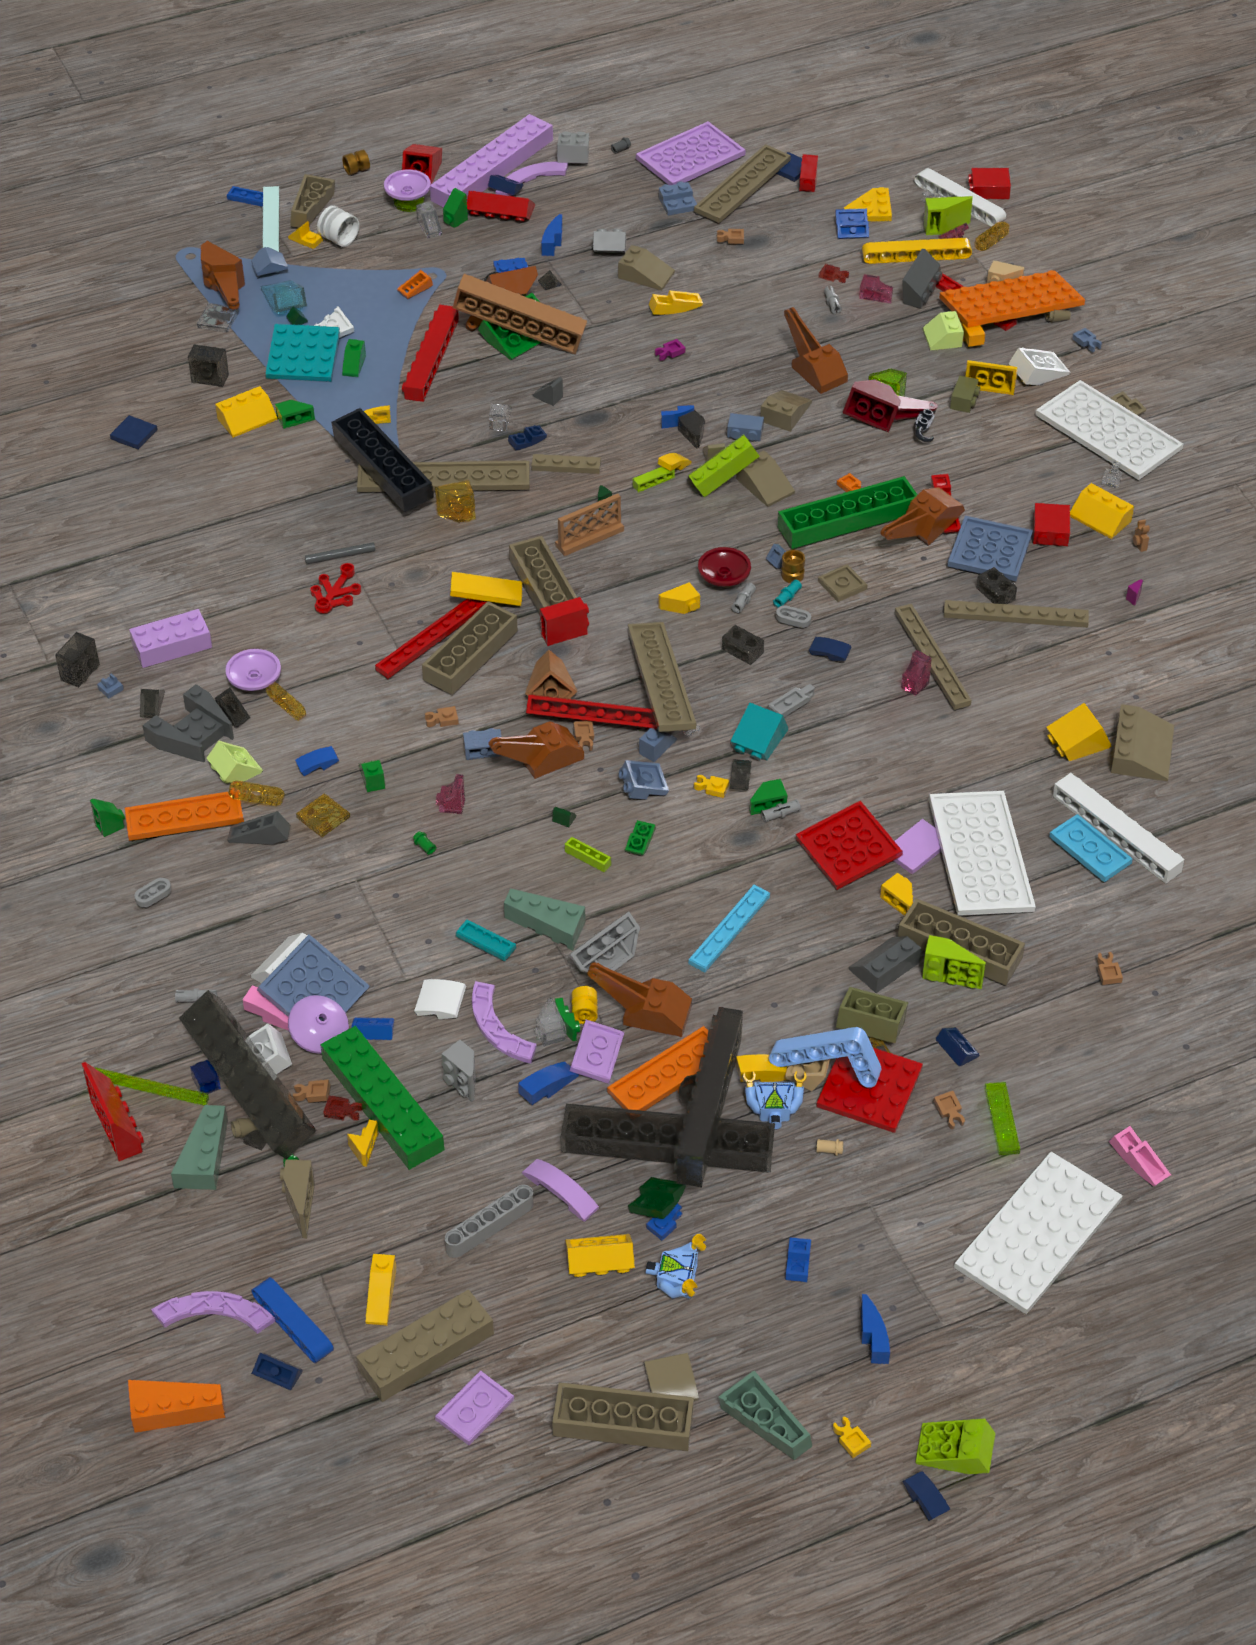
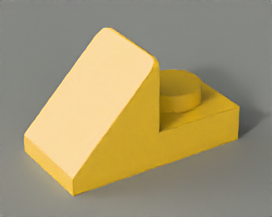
[288,221,323,249]
[347,1119,379,1167]

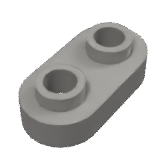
[776,606,811,628]
[134,878,171,907]

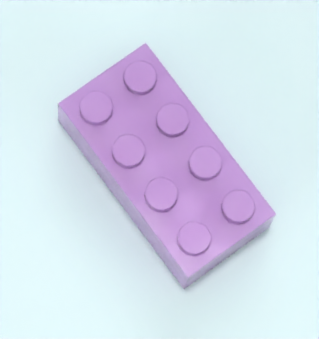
[129,609,212,668]

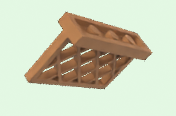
[555,494,624,556]

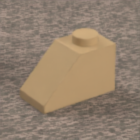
[987,260,1024,283]

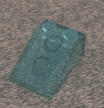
[260,280,307,314]

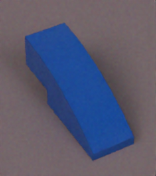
[541,214,562,256]
[518,1062,579,1105]
[861,1294,890,1364]

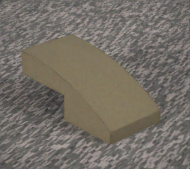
[1110,391,1147,416]

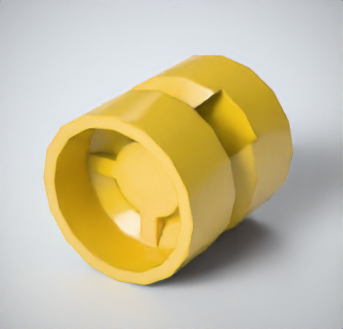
[571,986,598,1024]

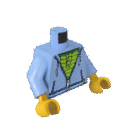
[742,1071,807,1129]
[646,1234,706,1298]

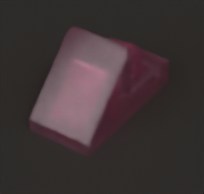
[938,223,969,239]

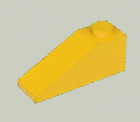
[365,1254,396,1326]

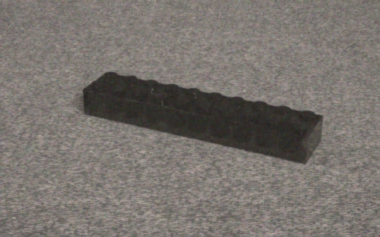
[179,990,317,1160]
[673,1007,743,1188]
[560,1103,775,1173]

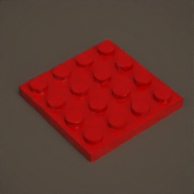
[795,800,903,890]
[817,1048,923,1133]

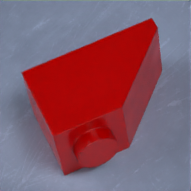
[799,154,818,192]

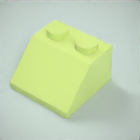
[923,311,964,351]
[207,741,263,784]

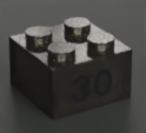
[188,344,229,387]
[55,632,100,688]

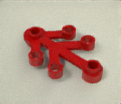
[310,563,361,613]

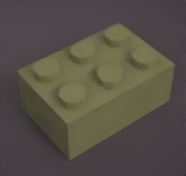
[836,987,908,1043]

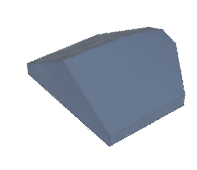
[251,247,288,276]

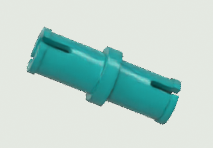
[773,580,802,608]

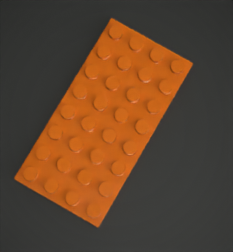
[939,270,1085,328]

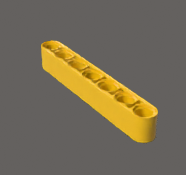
[862,238,972,264]

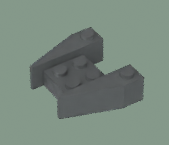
[143,684,234,763]

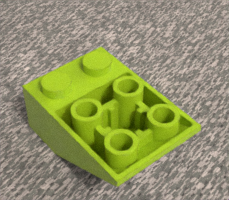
[923,196,973,235]
[922,935,986,989]
[916,1418,995,1474]

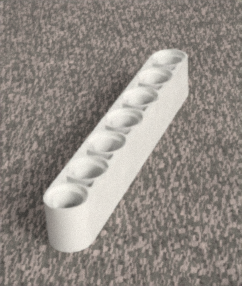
[914,168,1006,227]

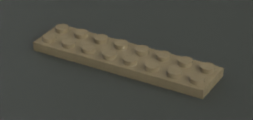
[694,144,791,223]

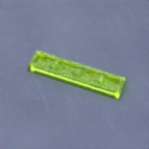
[985,1082,1020,1156]

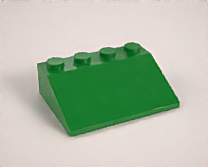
[478,292,542,360]

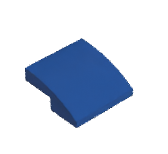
[835,208,869,239]

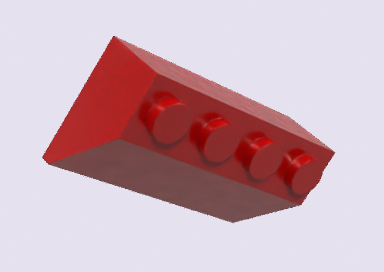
[467,191,535,222]

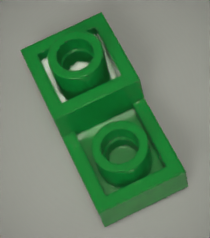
[625,820,656,856]
[555,998,580,1041]

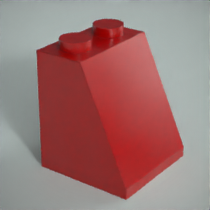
[402,144,442,184]

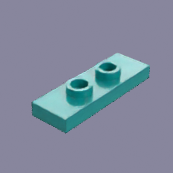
[456,920,516,961]

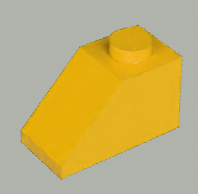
[658,582,700,614]
[880,873,913,916]

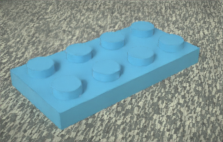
[1049,814,1133,882]

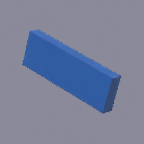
[227,186,263,207]

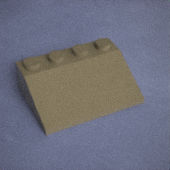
[1111,704,1174,781]

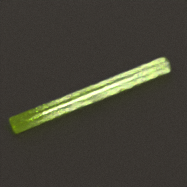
[95,1067,209,1105]

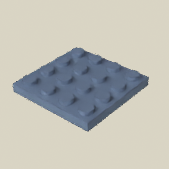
[948,516,1033,581]
[257,934,370,1021]

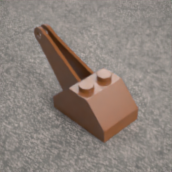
[201,241,245,310]
[466,266,538,331]
[784,307,848,394]
[880,487,965,546]
[488,721,584,779]
[587,962,692,1037]

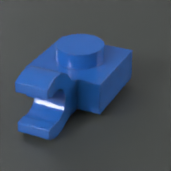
[646,1203,682,1241]

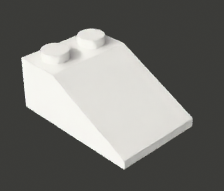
[1009,348,1070,385]
[219,1024,292,1088]

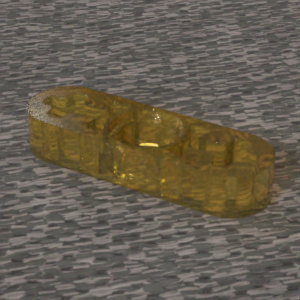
[975,222,1009,251]
[266,682,306,720]
[228,781,285,806]

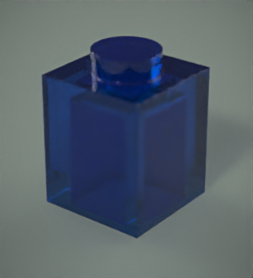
[190,1059,221,1097]

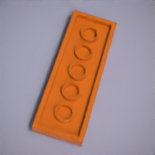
[125,790,244,841]
[607,1026,730,1118]

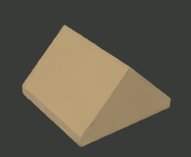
[785,1059,830,1091]

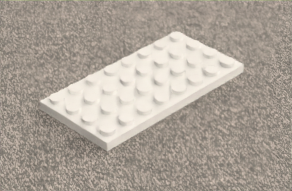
[1035,380,1183,480]
[929,791,1036,916]
[954,1152,1123,1314]

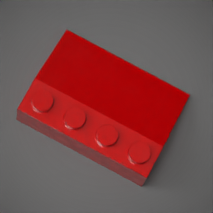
[81,1062,144,1161]

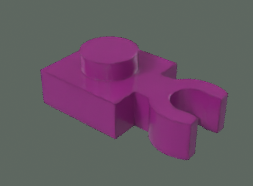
[655,339,686,361]

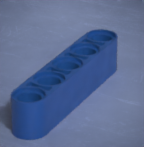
[251,1277,334,1363]

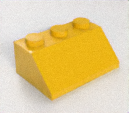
[965,360,1018,395]
[215,386,278,438]
[1070,483,1134,539]
[565,1234,635,1277]

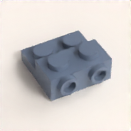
[659,182,697,216]
[619,760,669,799]

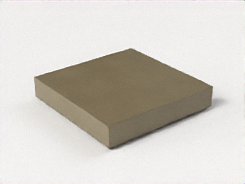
[818,564,868,602]

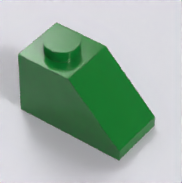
[443,188,468,228]
[342,339,366,377]
[275,400,315,429]
[358,760,385,793]
[749,779,788,815]
[90,799,125,837]

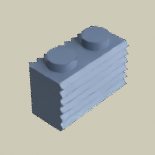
[727,413,764,441]
[463,728,502,760]

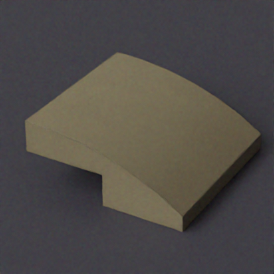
[644,1353,699,1401]

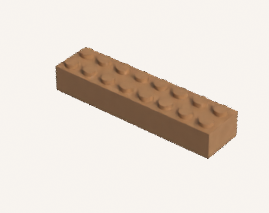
[453,274,587,354]

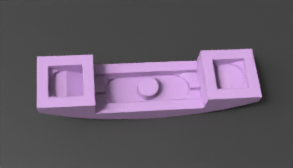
[522,1159,599,1222]

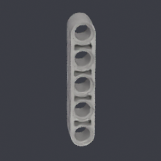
[445,1184,534,1258]

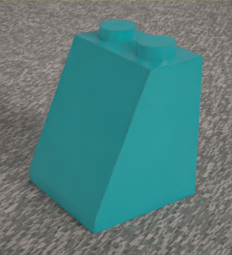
[731,702,789,761]

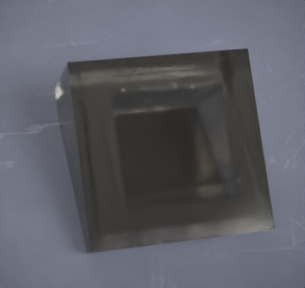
[538,270,562,290]

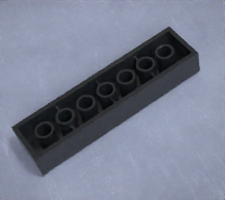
[331,408,434,512]

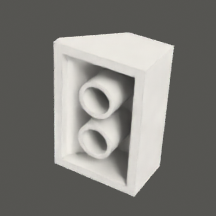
[251,933,308,983]

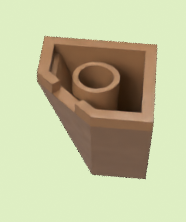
[525,650,577,699]

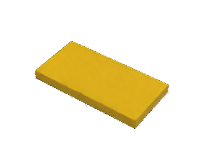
[450,572,522,606]

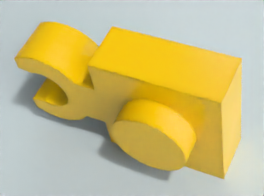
[694,775,729,798]
[833,1416,871,1458]

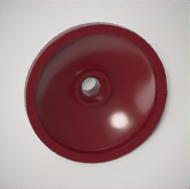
[698,547,751,587]

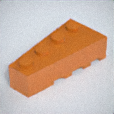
[128,1380,225,1433]

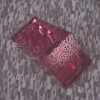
[859,274,893,303]
[901,650,932,696]
[436,774,465,814]

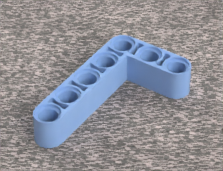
[769,1027,882,1087]

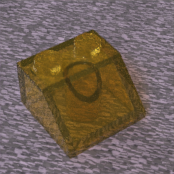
[435,480,476,523]

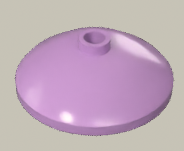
[384,170,431,201]
[225,649,281,691]
[288,995,349,1054]

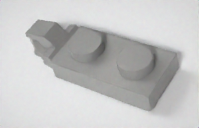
[768,684,815,717]

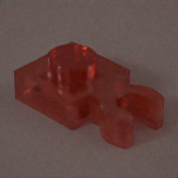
[819,264,849,283]
[323,1095,363,1120]

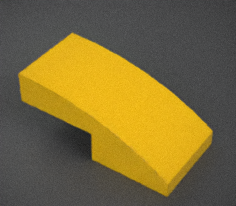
[364,405,391,424]
[658,453,692,471]

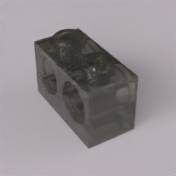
[976,567,1017,604]
[722,625,764,665]

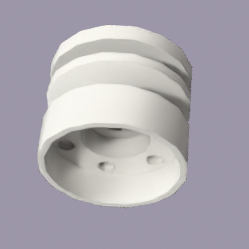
[317,206,359,247]

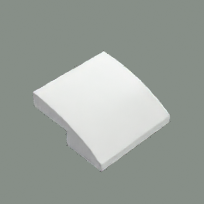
[415,979,466,1019]

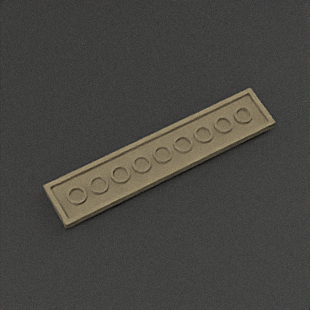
[357,461,530,492]
[628,622,696,732]

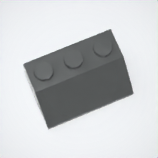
[902,248,942,308]
[849,936,921,993]

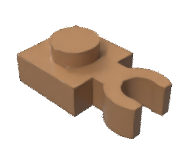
[717,229,744,244]
[1133,519,1150,552]
[425,706,459,727]
[573,721,594,751]
[1097,952,1123,985]
[293,1079,331,1103]
[933,1091,965,1129]

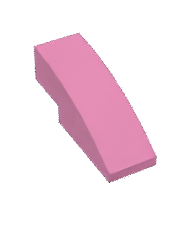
[243,985,289,1031]
[1109,1126,1171,1186]

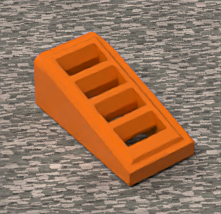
[397,270,433,299]

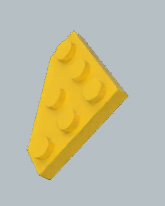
[844,187,892,221]

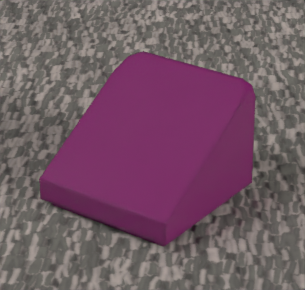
[1126,579,1143,606]

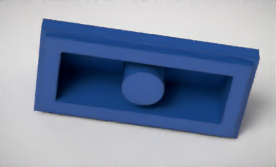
[352,1017,394,1040]

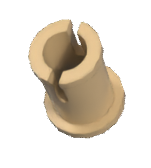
[817,1139,843,1156]

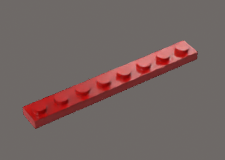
[375,599,488,679]

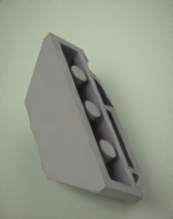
[569,912,640,974]

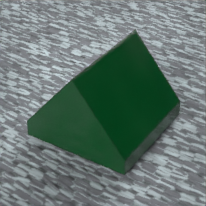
[286,306,308,325]
[598,485,612,510]
[552,807,577,828]

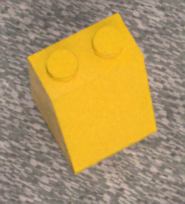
[1046,703,1112,761]

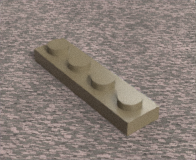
[531,454,601,474]

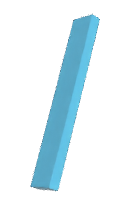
[688,885,770,973]

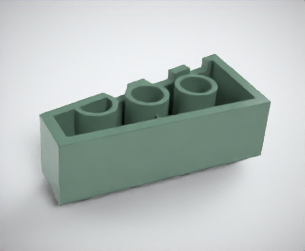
[504,888,586,951]
[171,1105,228,1190]
[719,1371,812,1460]

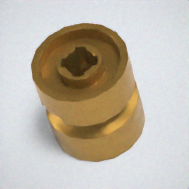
[342,149,370,175]
[781,550,805,583]

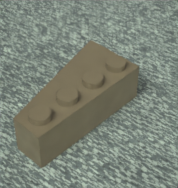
[290,174,335,228]

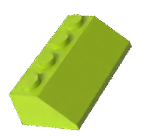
[688,434,760,497]

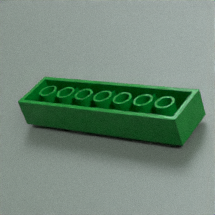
[777,476,918,549]
[320,1025,445,1170]

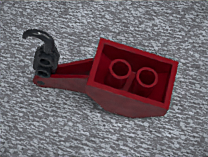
[843,380,938,442]

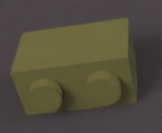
[950,375,981,413]

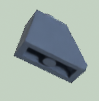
[639,728,677,762]

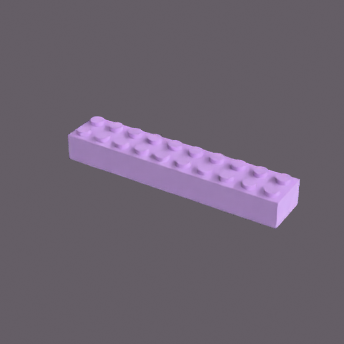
[430,114,553,207]

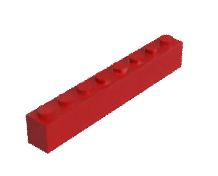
[402,304,459,402]
[526,694,658,729]

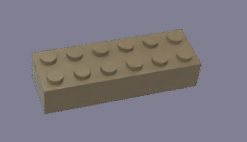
[509,536,577,614]
[422,601,518,695]
[898,898,1025,985]
[356,1289,494,1402]
[552,1382,694,1451]

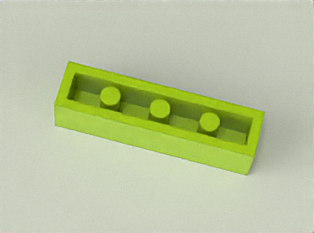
[633,467,675,493]
[565,837,611,873]

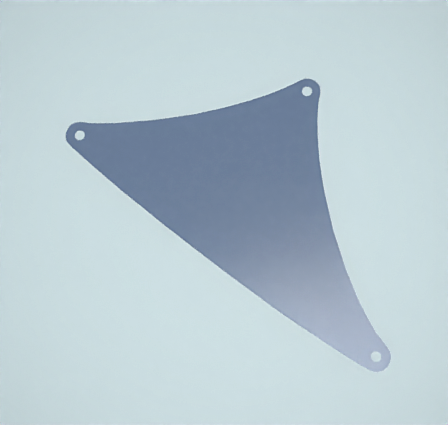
[176,247,447,449]

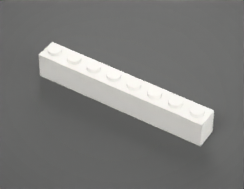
[1053,773,1184,883]

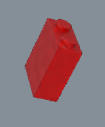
[968,168,1011,199]
[1033,503,1070,546]
[540,597,589,646]

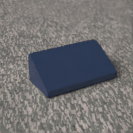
[488,175,524,195]
[936,1027,980,1066]
[251,1353,303,1390]

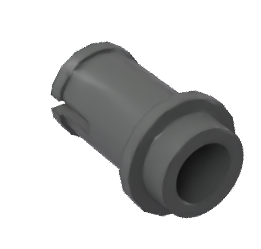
[611,137,631,154]

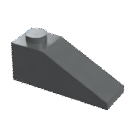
[227,811,291,845]

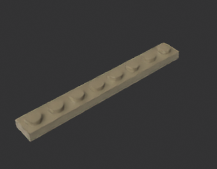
[944,600,1089,628]
[895,603,972,710]

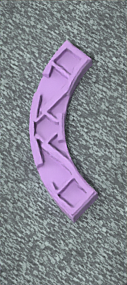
[495,162,568,196]
[472,981,537,1064]
[151,1291,275,1334]

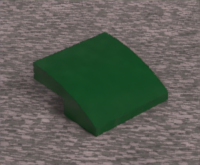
[628,1177,686,1219]

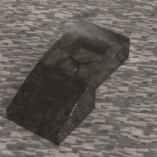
[730,759,752,791]

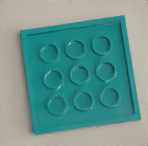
[265,324,340,382]

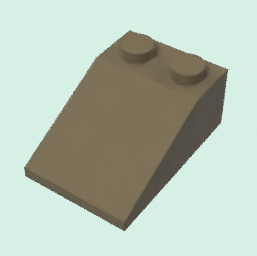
[618,245,675,291]
[760,390,812,432]
[736,450,795,507]
[280,1160,315,1239]

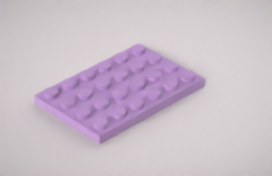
[636,122,746,185]

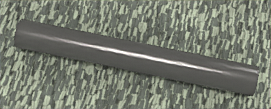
[305,542,375,564]

